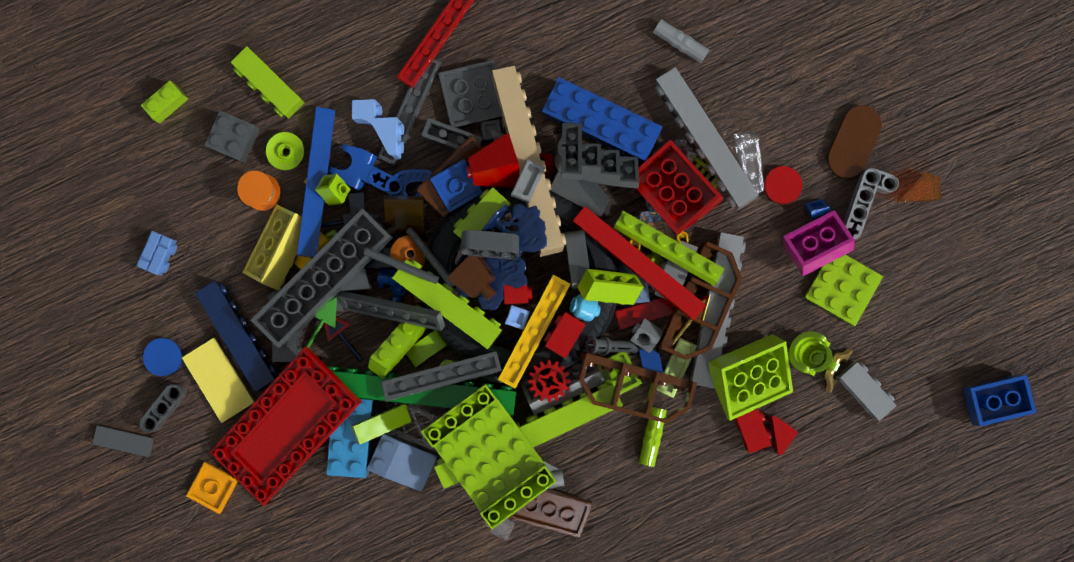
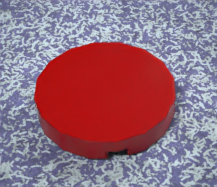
[763,166,803,204]

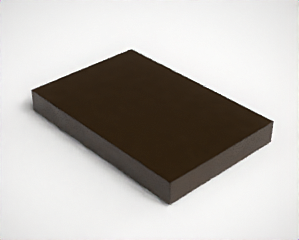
[384,196,426,248]

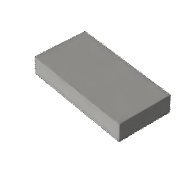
[511,160,545,204]

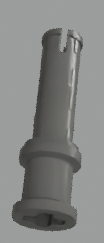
[585,336,639,355]

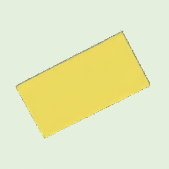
[182,337,255,423]

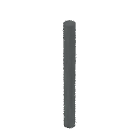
[406,227,455,287]
[364,248,439,284]

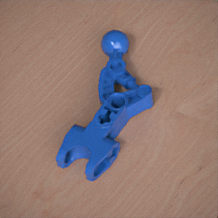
[329,143,432,199]

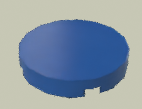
[143,338,183,376]

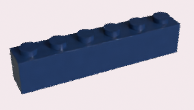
[195,281,278,392]

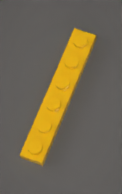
[498,275,570,388]

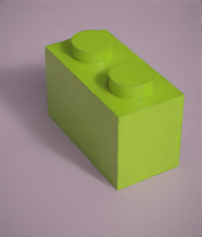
[141,81,188,123]

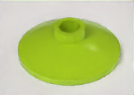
[266,132,304,170]

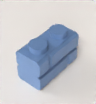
[136,231,177,276]

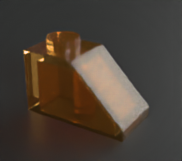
[897,173,941,202]

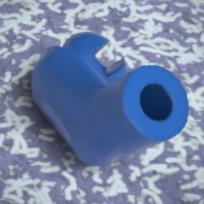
[391,283,406,303]

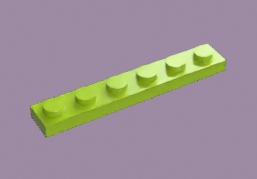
[613,211,724,286]

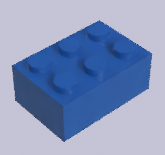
[963,374,1037,426]

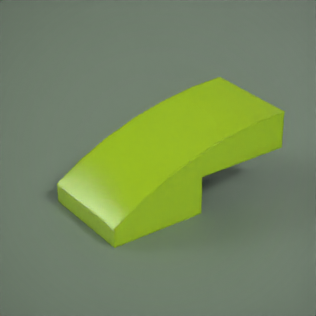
[406,330,447,367]

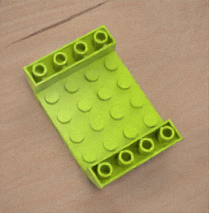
[421,384,557,530]

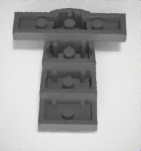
[554,123,639,188]

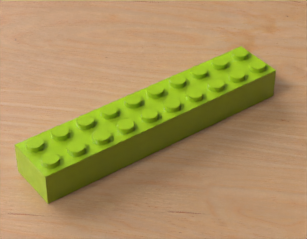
[434,381,623,489]

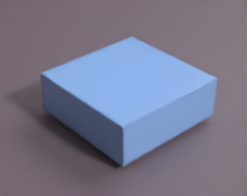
[505,305,530,330]

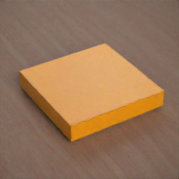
[186,461,238,514]

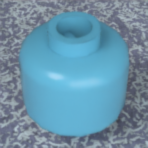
[570,294,600,322]

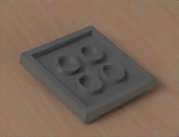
[439,60,502,128]

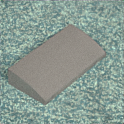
[520,360,605,415]

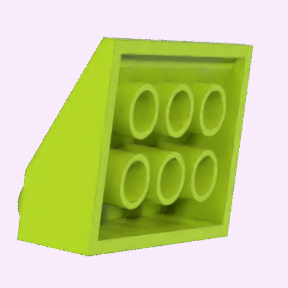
[708,334,793,421]

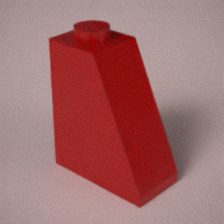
[465,133,520,188]

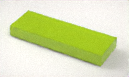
[351,403,411,445]

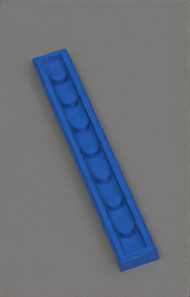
[297,107,335,258]

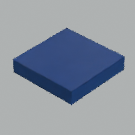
[429,159,483,212]

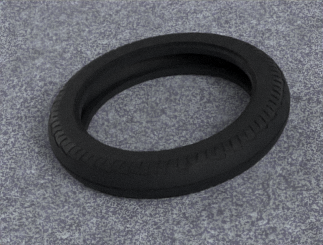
[423,187,619,379]

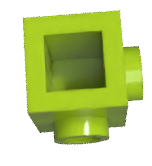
[315,174,350,205]

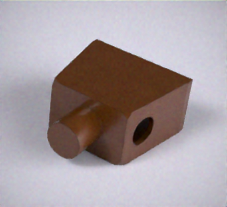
[447,256,497,300]

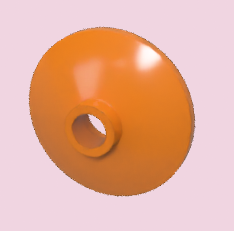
[390,235,427,270]

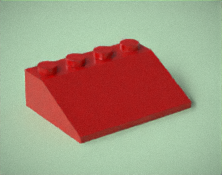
[636,139,724,235]

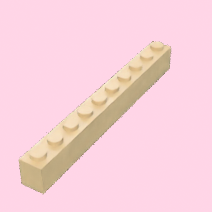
[492,66,566,257]

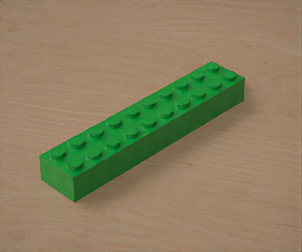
[327,366,517,415]

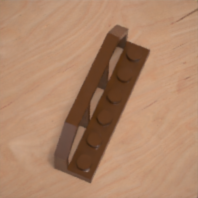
[656,242,742,360]
[577,351,697,424]

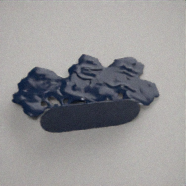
[455,203,547,310]

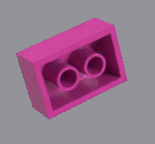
[783,210,855,276]

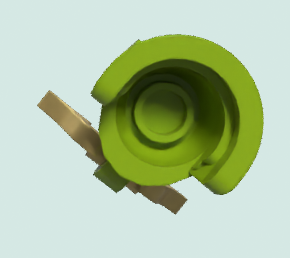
[789,331,853,393]

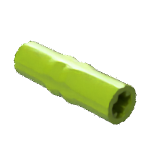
[639,407,667,467]

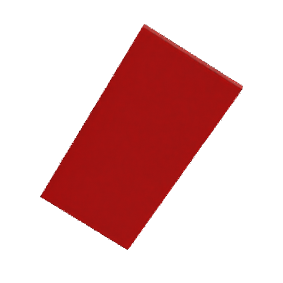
[209,346,363,506]

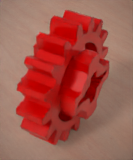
[528,359,571,403]

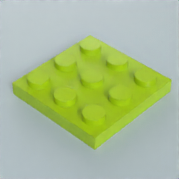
[804,255,883,326]

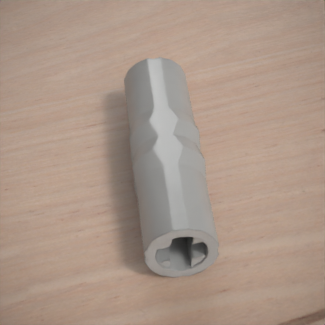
[653,19,709,63]

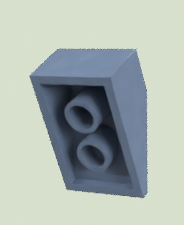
[367,433,438,492]

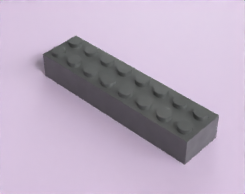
[251,208,393,348]

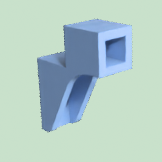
[352,99,404,159]

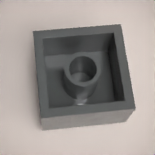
[204,111,260,164]

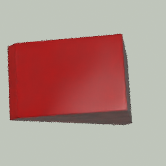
[769,415,798,455]

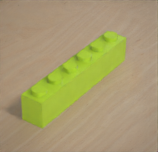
[392,259,502,349]

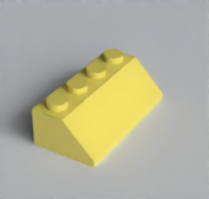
[242,204,302,291]

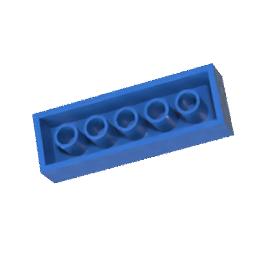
[542,77,662,164]

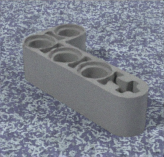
[843,168,899,239]

